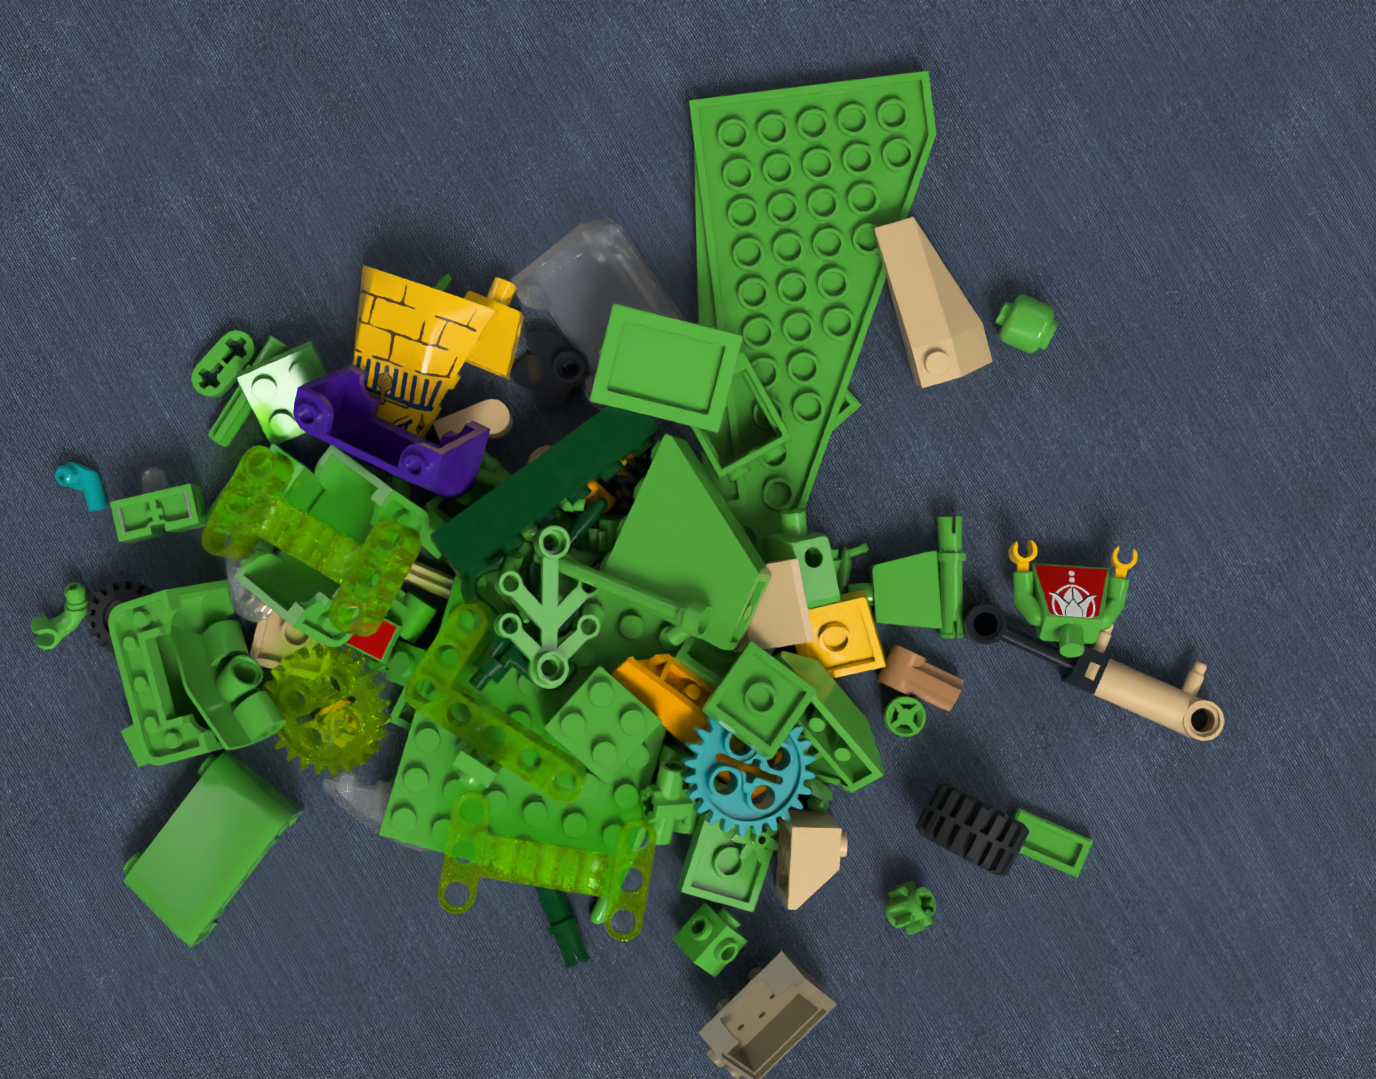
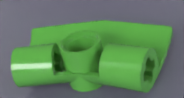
[170,620,287,750]

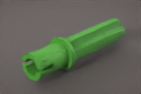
[208,335,292,447]

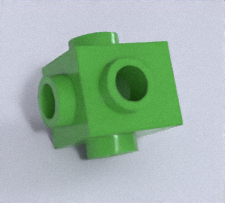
[673,902,748,977]

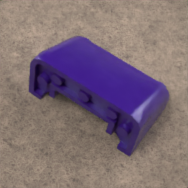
[293,364,490,499]

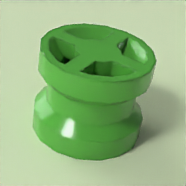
[883,695,926,737]

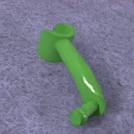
[837,543,869,595]

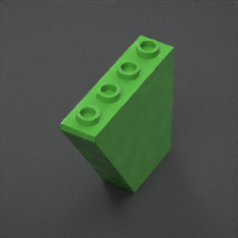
[599,433,772,650]

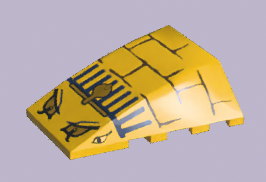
[352,265,499,438]

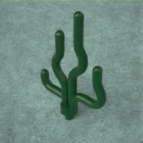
[460,496,608,692]

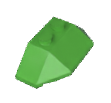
[774,651,885,793]

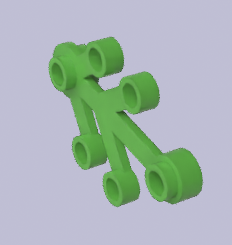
[494,526,600,689]

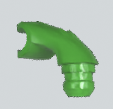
[30,582,91,650]

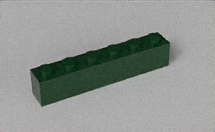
[430,406,661,580]

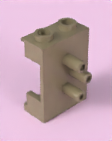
[698,951,837,1079]

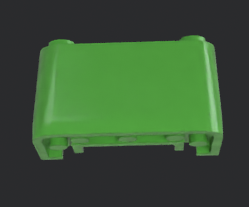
[234,445,430,647]
[108,579,235,766]
[122,751,304,948]

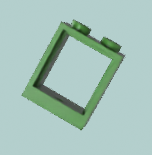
[688,352,791,482]

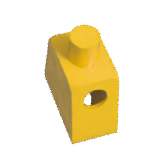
[464,277,524,380]

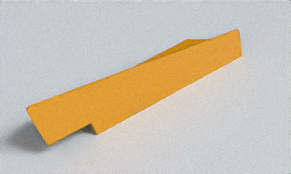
[611,653,782,800]

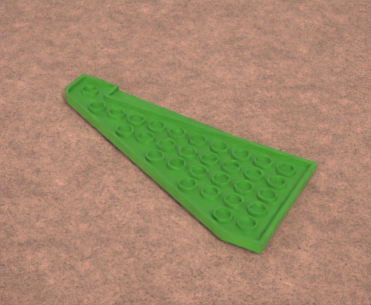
[689,71,937,562]

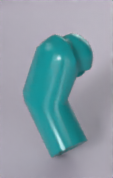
[55,462,109,512]

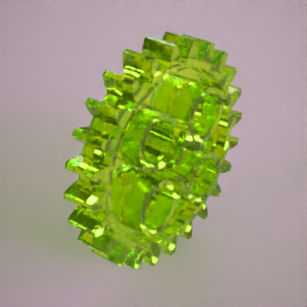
[264,643,392,776]

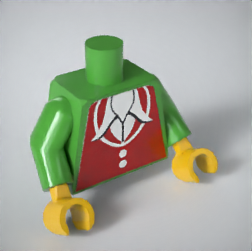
[1008,540,1138,658]

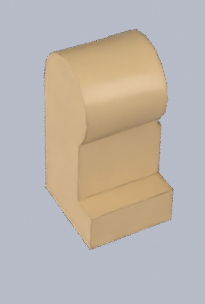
[433,399,513,441]

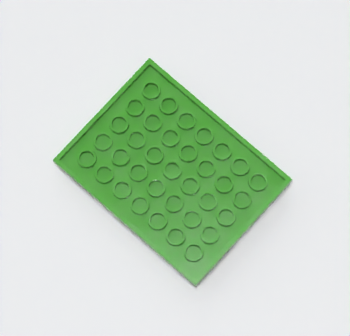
[379,540,682,902]

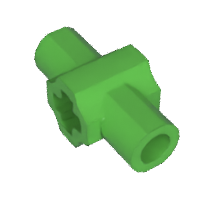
[638,760,693,845]

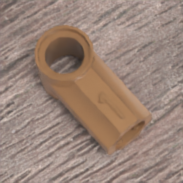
[877,644,964,712]

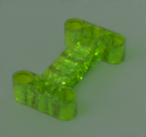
[202,445,422,637]
[438,790,657,941]

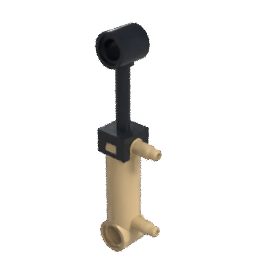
[963,604,1224,741]

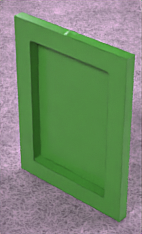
[589,303,743,433]

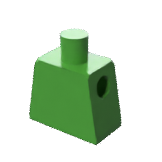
[764,509,840,609]
[847,551,942,629]

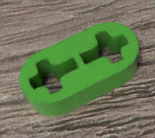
[191,330,258,398]

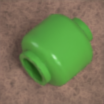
[995,294,1058,354]

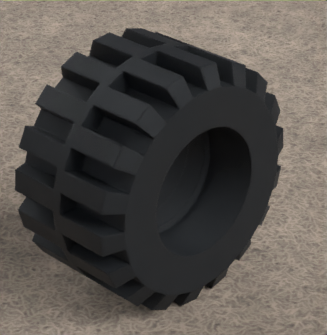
[915,783,1030,876]

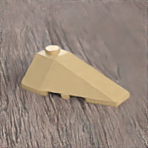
[873,217,993,388]

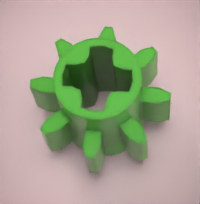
[589,514,625,559]
[885,880,936,935]

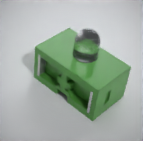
[110,466,210,544]

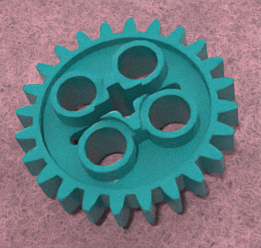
[681,714,816,837]

